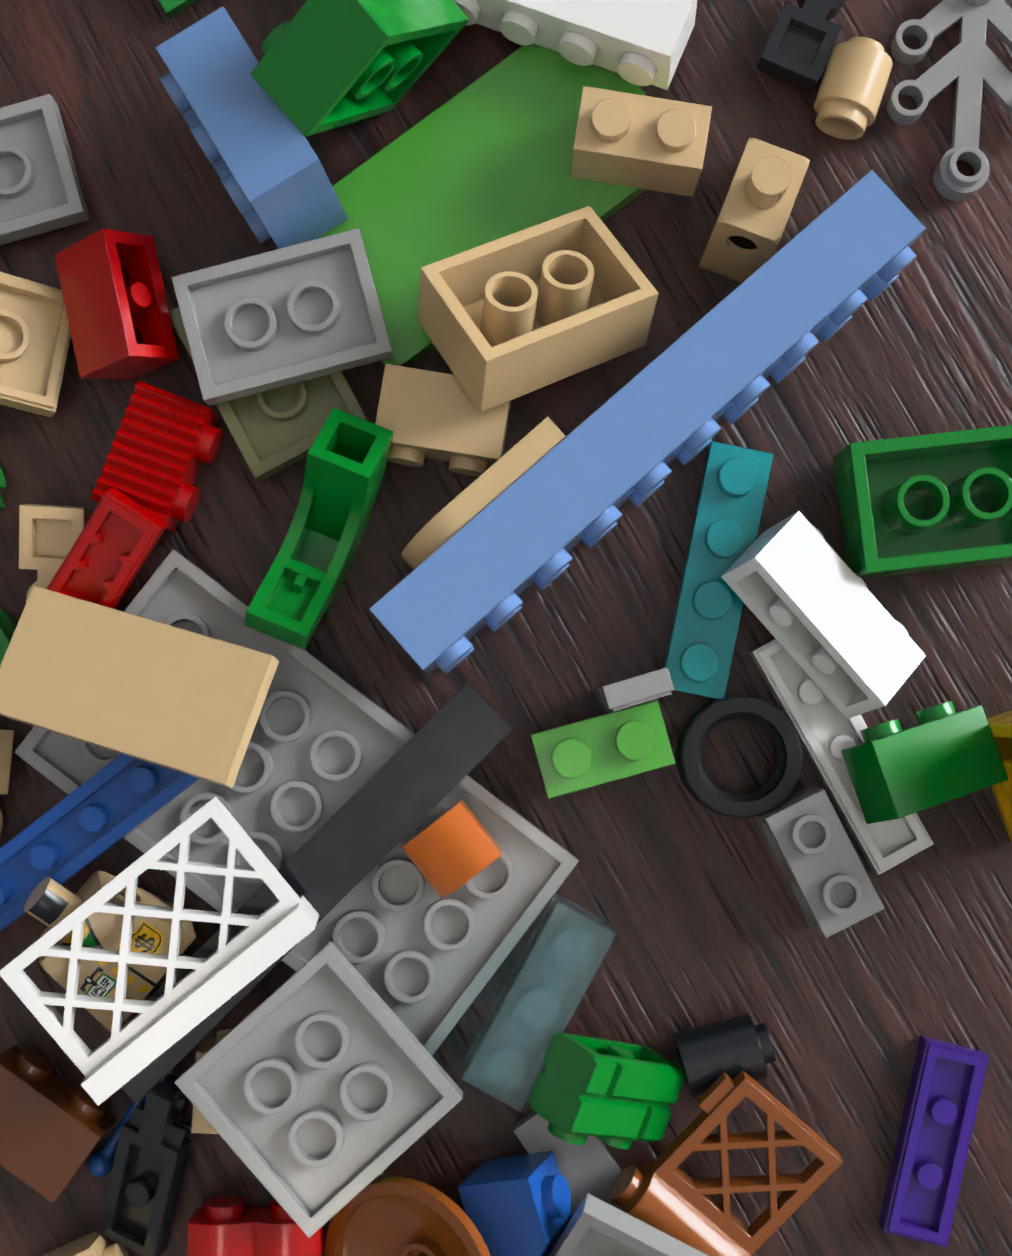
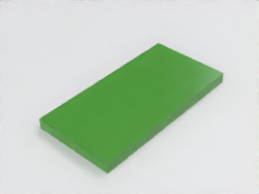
[317,44,647,367]

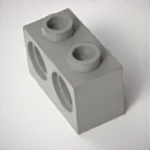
[754,786,885,938]

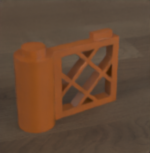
[609,1070,843,1256]

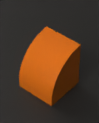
[401,799,502,899]

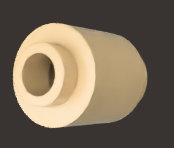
[814,37,893,140]

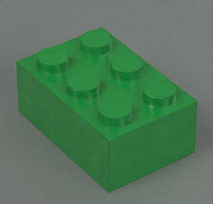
[250,0,470,137]
[833,425,1012,579]

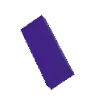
[878,1036,989,1248]

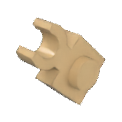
[19,504,90,602]

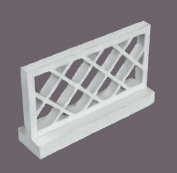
[0,796,319,1106]

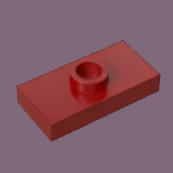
[47,487,168,609]

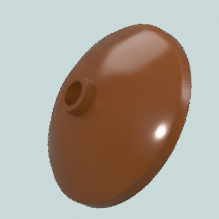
[324,1177,491,1256]

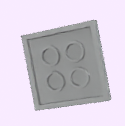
[174,941,463,1238]

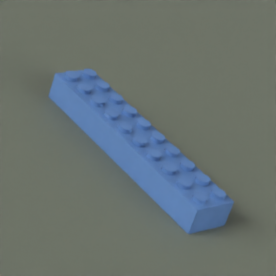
[370,170,926,674]

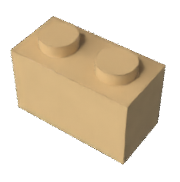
[570,86,712,197]
[375,364,512,477]

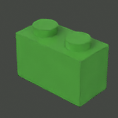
[530,700,676,799]

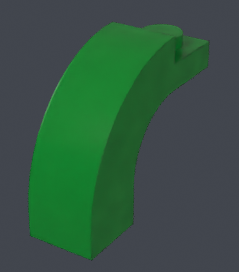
[245,407,394,650]

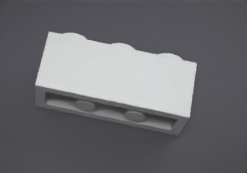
[721,511,926,719]

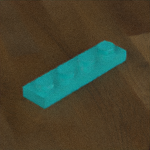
[663,441,774,700]

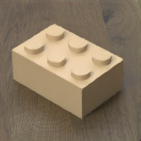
[418,205,659,413]

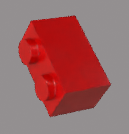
[55,228,179,381]

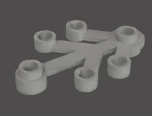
[886,0,1012,202]

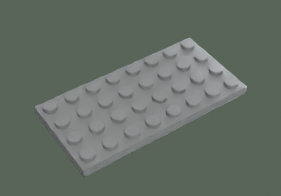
[14,549,579,1056]

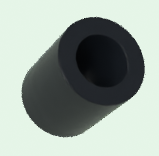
[673,1013,776,1098]

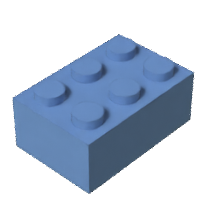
[155,6,348,249]

